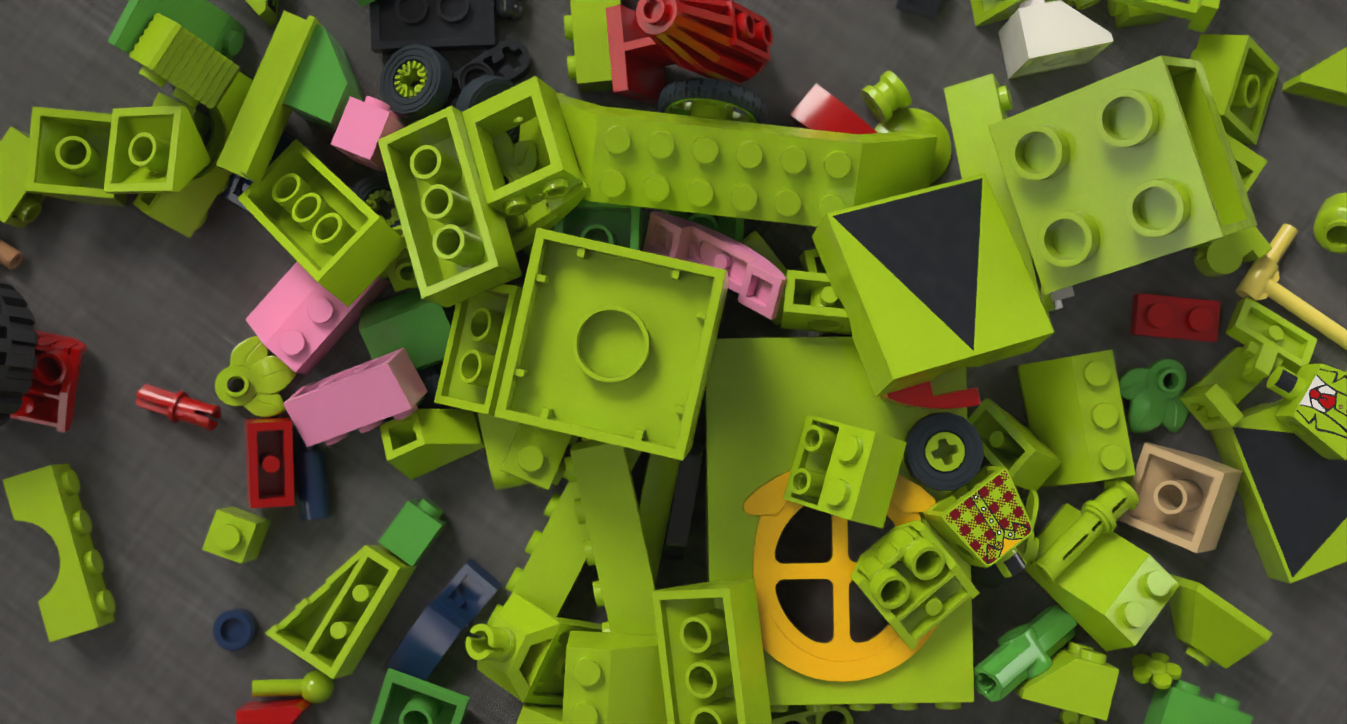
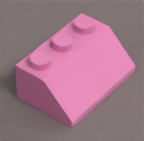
[245,262,390,374]

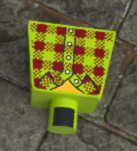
[923,466,1033,578]

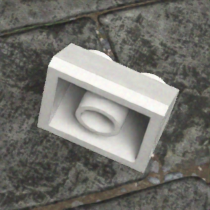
[998,0,1113,79]

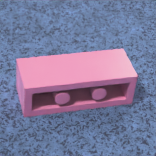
[283,348,428,447]

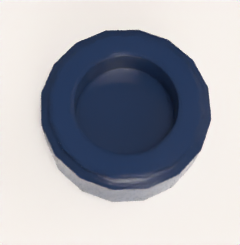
[213,608,259,651]

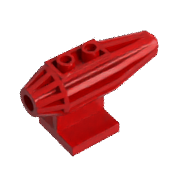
[606,0,773,106]

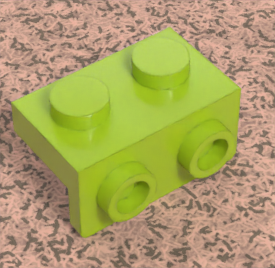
[500,423,579,490]

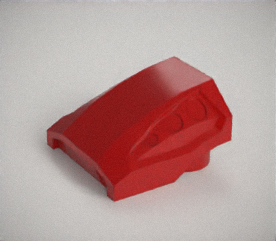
[10,330,87,433]

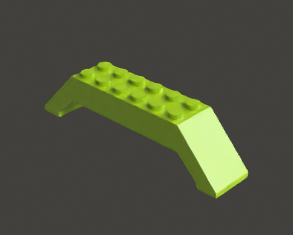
[519,93,938,227]

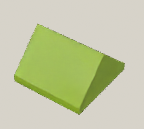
[103,105,211,194]

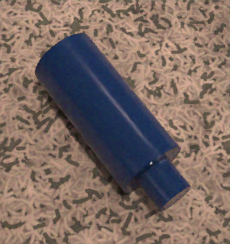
[294,437,332,520]

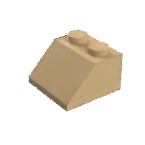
[1119,443,1243,553]

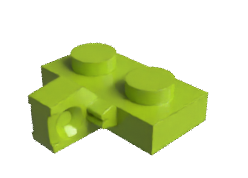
[1225,296,1317,386]

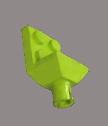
[466,592,603,706]

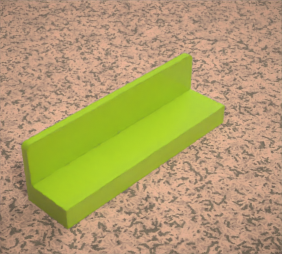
[216,11,322,185]

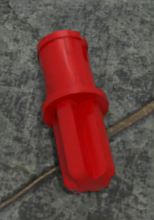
[136,384,222,431]

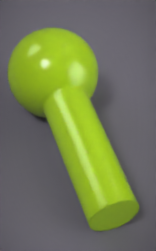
[252,670,334,704]

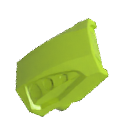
[850,520,980,651]

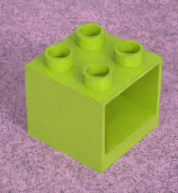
[988,55,1257,294]
[494,228,730,461]

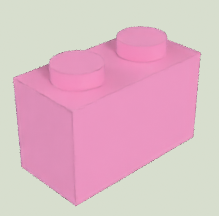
[331,96,404,172]

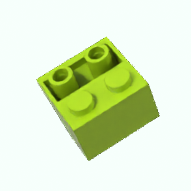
[783,414,907,528]

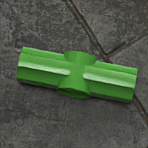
[973,605,1077,702]

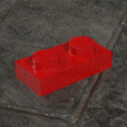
[1130,293,1221,343]

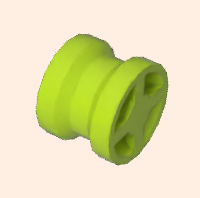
[860,70,912,124]

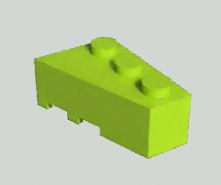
[265,545,417,679]

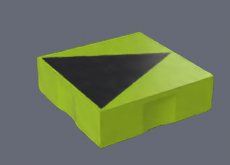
[812,173,1054,397]
[1210,370,1347,584]

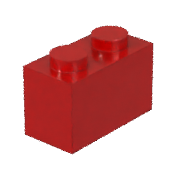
[245,417,295,509]

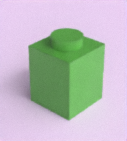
[378,497,448,567]

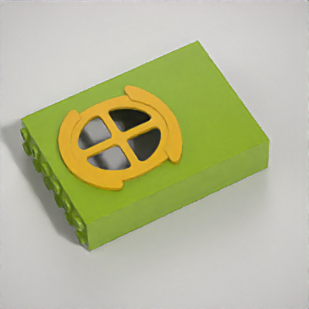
[704,336,974,712]

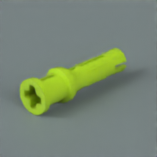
[1030,478,1140,585]

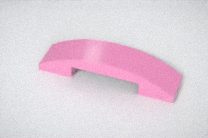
[643,211,787,320]

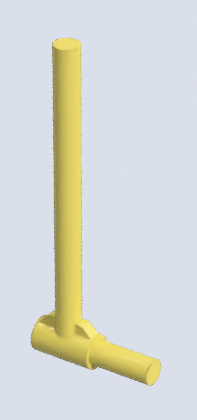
[1235,224,1347,350]

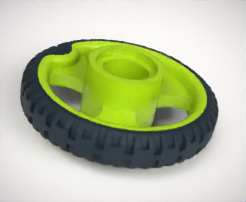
[658,78,767,124]

